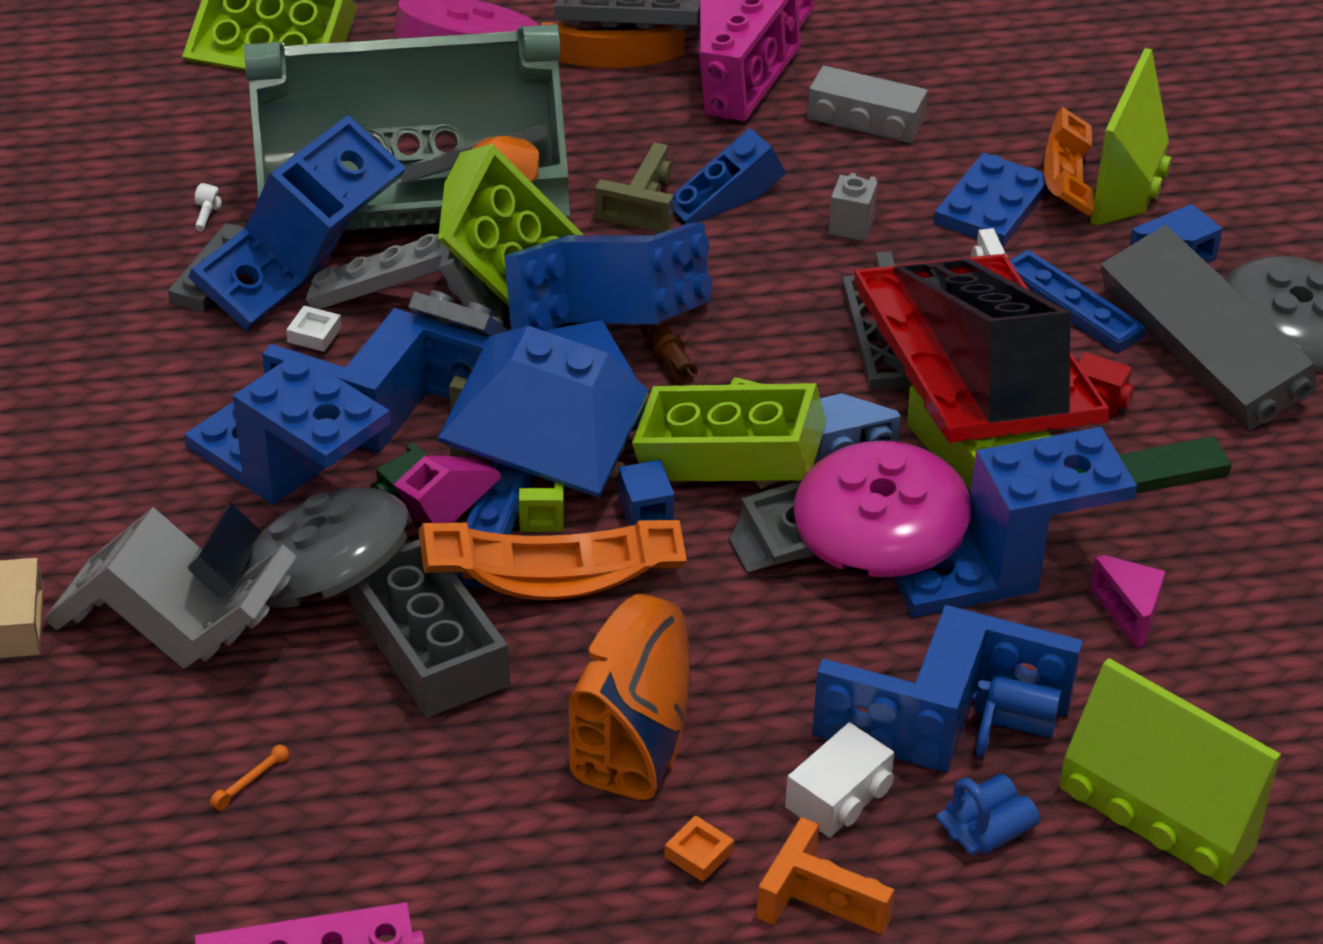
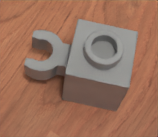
[828,173,878,241]

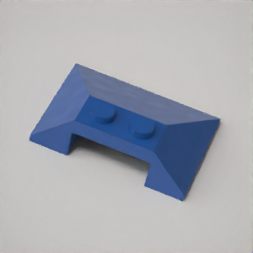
[438,326,648,498]

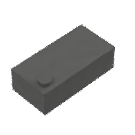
[348,539,511,718]

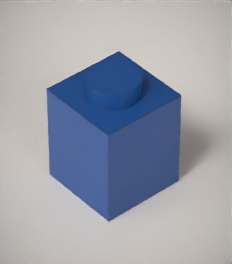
[618,460,674,526]

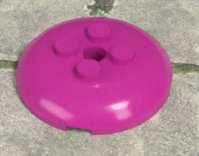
[794,441,972,577]

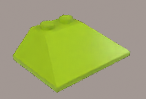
[1091,48,1172,225]

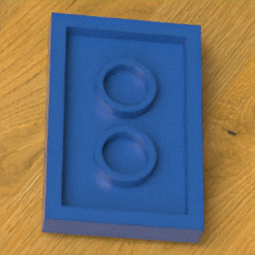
[933,153,1049,248]

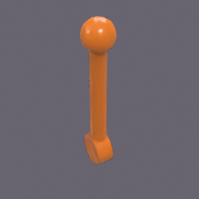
[210,744,290,811]

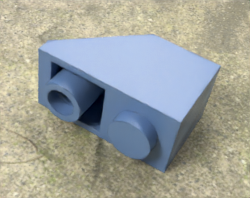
[815,393,901,462]

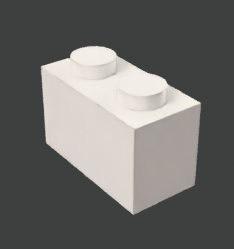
[785,722,894,838]

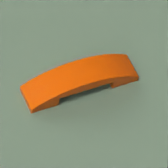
[542,22,685,68]
[1044,107,1094,216]

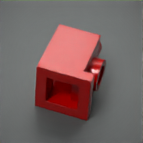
[1079,352,1135,418]

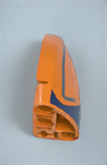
[569,594,690,800]

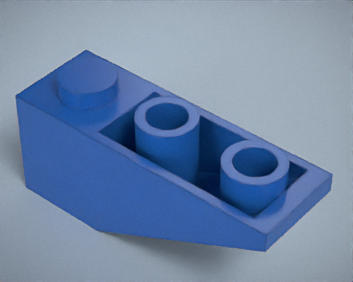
[672,128,787,224]

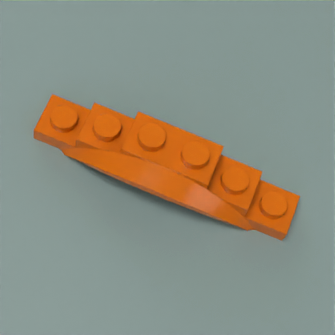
[418,520,687,600]

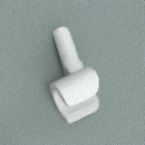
[194,183,222,232]

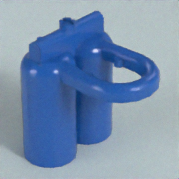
[972,677,1061,759]
[936,773,1040,856]

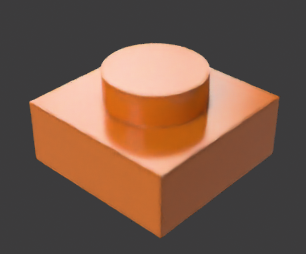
[664,815,734,882]

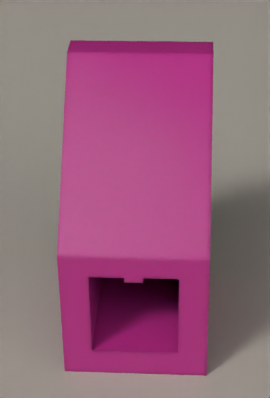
[393,456,502,524]

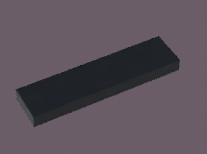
[188,503,262,598]

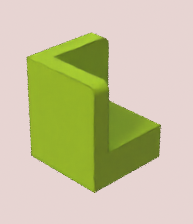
[519,483,564,532]

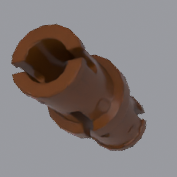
[640,320,698,384]

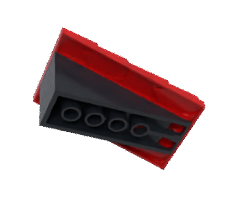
[854,254,1109,443]

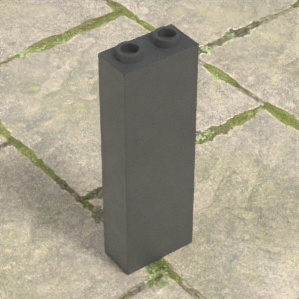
[1100,225,1317,432]

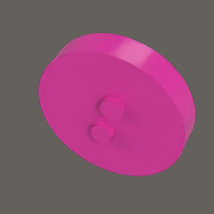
[394,0,538,39]

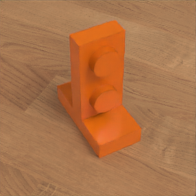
[756,817,895,935]

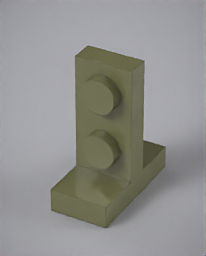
[595,142,673,233]

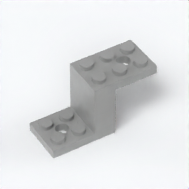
[44,507,297,669]

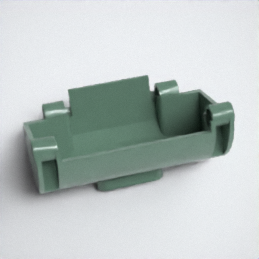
[244,24,570,233]

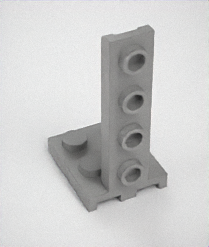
[306,234,508,322]

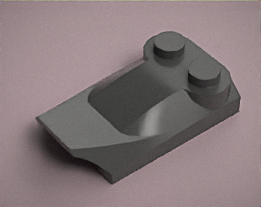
[729,481,815,573]

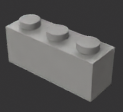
[807,65,928,144]

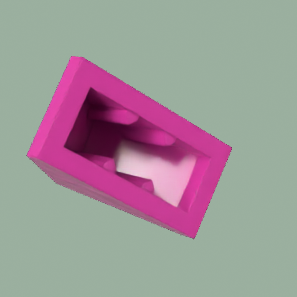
[1090,555,1166,648]

